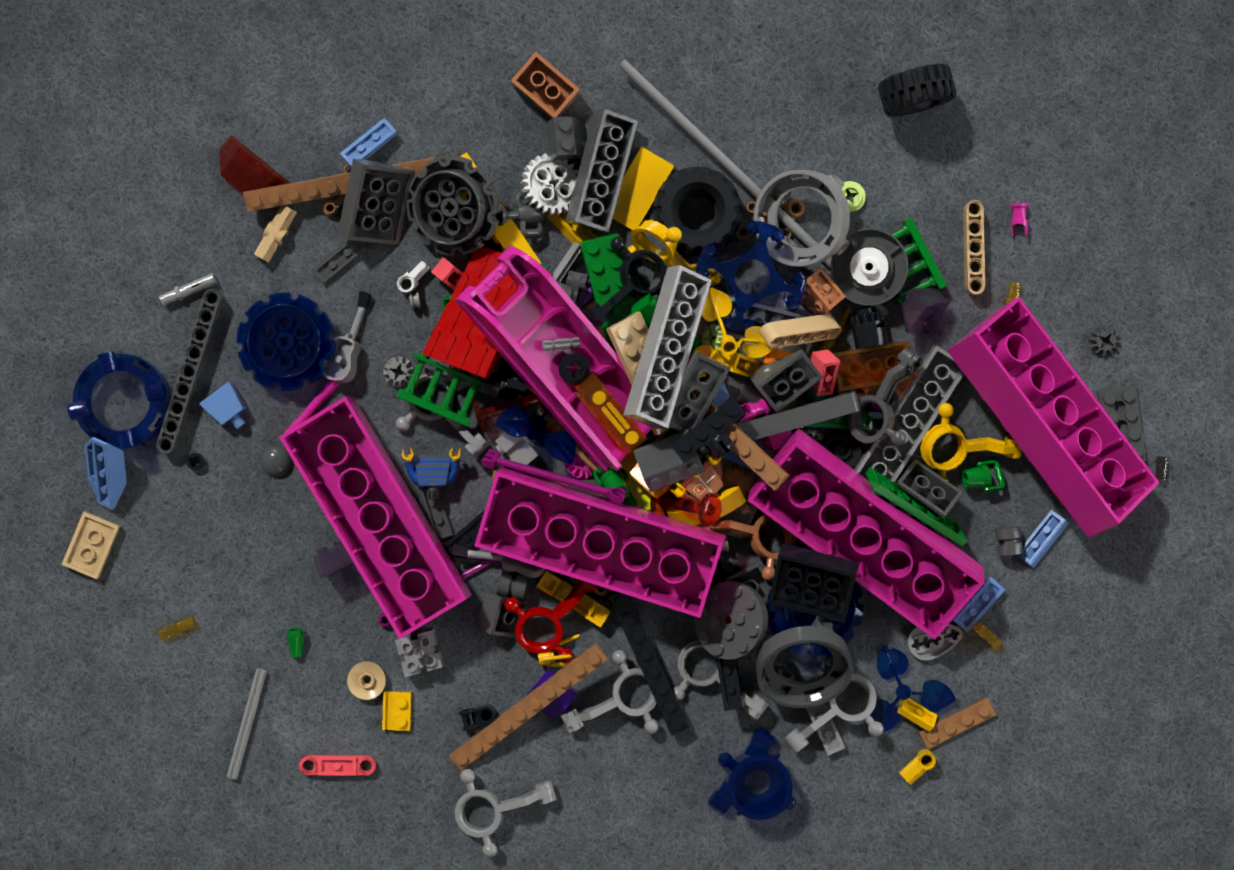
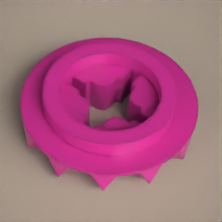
[564,455,592,480]

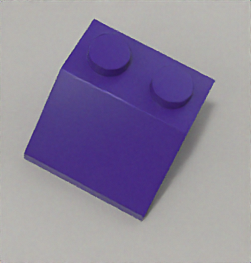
[527,667,578,721]

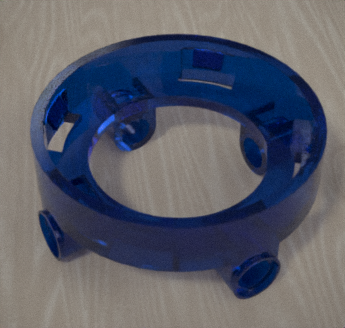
[67,352,171,450]

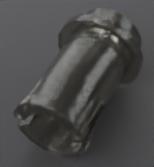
[1154,456,1170,480]

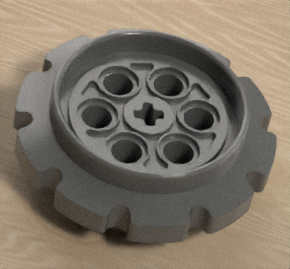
[407,156,501,256]

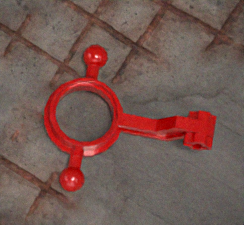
[505,579,598,663]

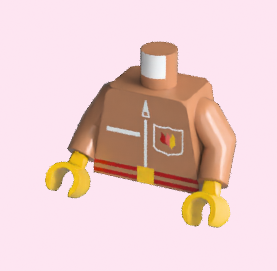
[670,454,723,503]

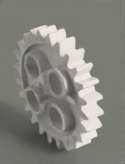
[520,153,578,216]

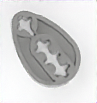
[907,624,963,661]

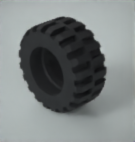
[878,63,957,117]

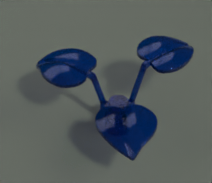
[495,406,576,464]
[870,645,956,732]

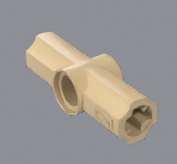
[254,205,297,263]

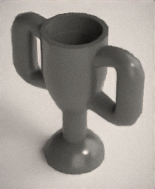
[495,192,545,237]

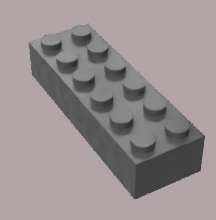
[565,109,638,233]

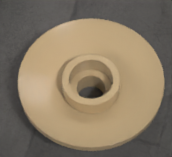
[347,661,386,700]

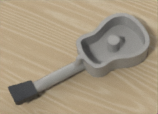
[321,291,371,384]
[452,544,545,578]

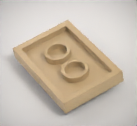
[61,511,121,579]

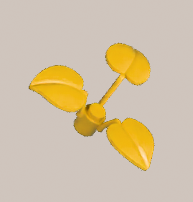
[691,288,778,378]

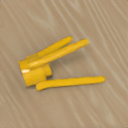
[538,634,580,668]

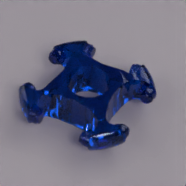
[695,221,807,333]

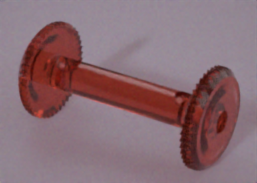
[473,393,546,432]
[650,489,722,527]

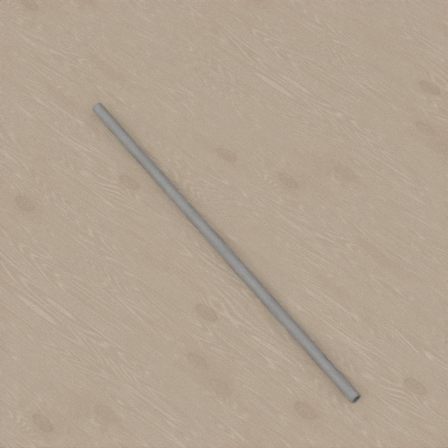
[619,60,889,318]

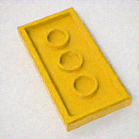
[612,146,674,231]

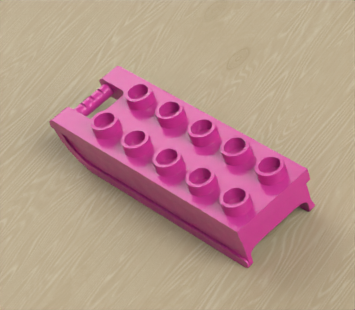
[455,245,651,472]

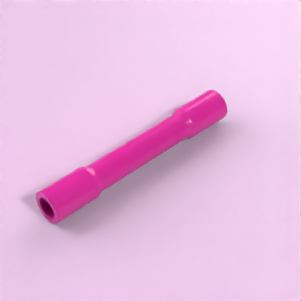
[285,374,341,433]

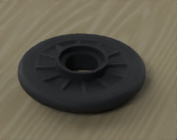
[822,430,863,469]

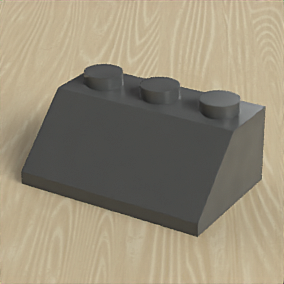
[633,429,705,493]
[896,459,963,518]

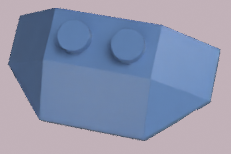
[84,437,127,510]

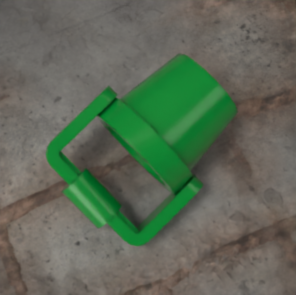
[961,460,1005,493]
[593,468,629,497]

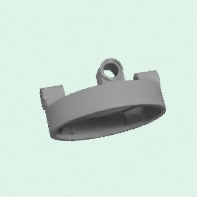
[754,170,850,266]

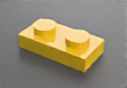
[897,696,938,732]

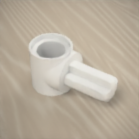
[397,261,429,294]

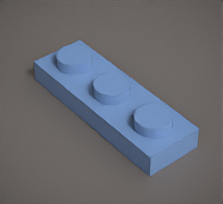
[340,118,397,167]
[952,577,1005,633]

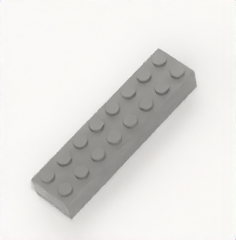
[623,265,712,429]
[854,345,964,482]

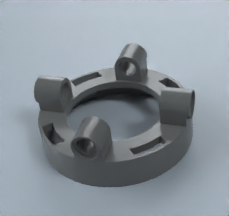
[755,616,853,708]

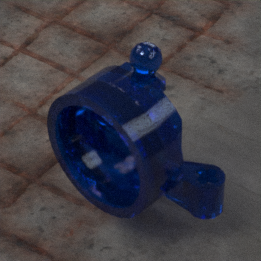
[707,726,796,820]

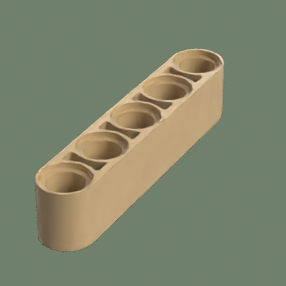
[963,200,985,296]
[759,314,842,348]

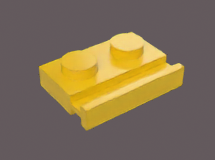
[382,691,412,731]

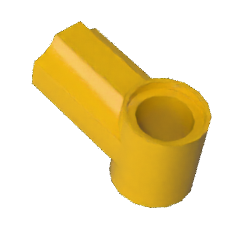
[899,749,936,785]

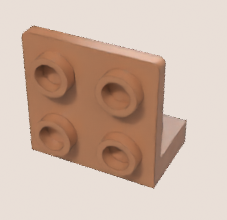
[793,267,846,316]

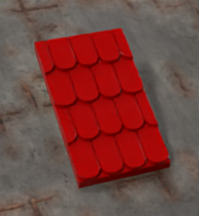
[422,246,517,378]

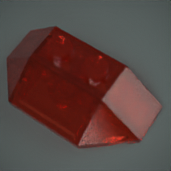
[219,135,290,193]

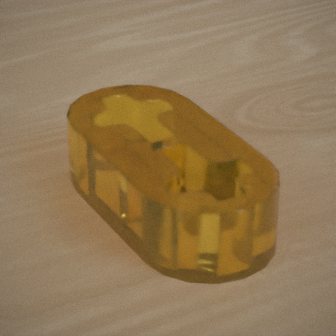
[972,621,1003,650]

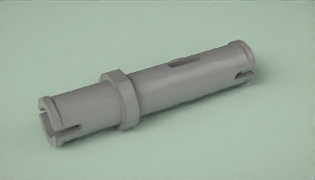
[159,273,217,306]

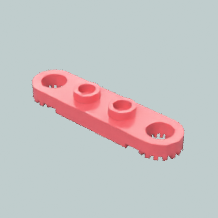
[299,755,376,776]

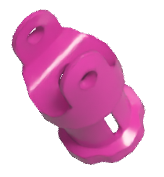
[1011,203,1028,238]
[739,398,770,422]

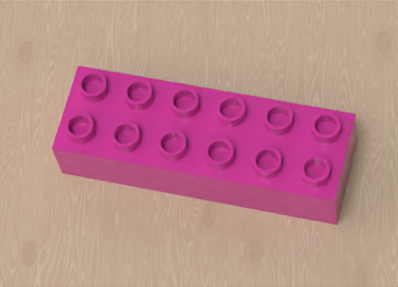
[947,296,1159,538]
[279,396,472,639]
[748,428,985,640]
[474,466,726,618]

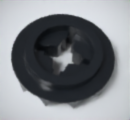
[558,352,590,384]

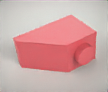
[431,257,462,290]
[810,350,840,397]

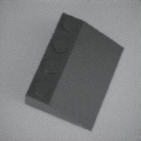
[338,158,415,245]

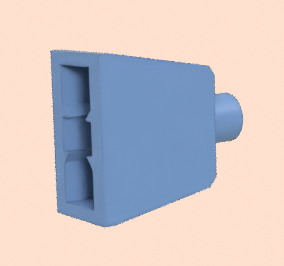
[199,381,246,429]

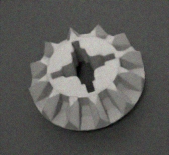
[383,357,414,387]

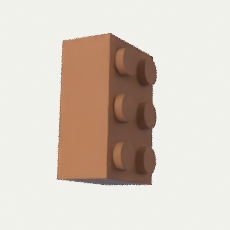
[511,52,580,119]

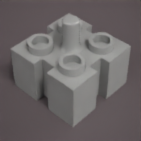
[495,426,539,468]
[395,628,444,677]

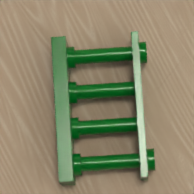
[892,217,947,308]
[396,352,486,427]

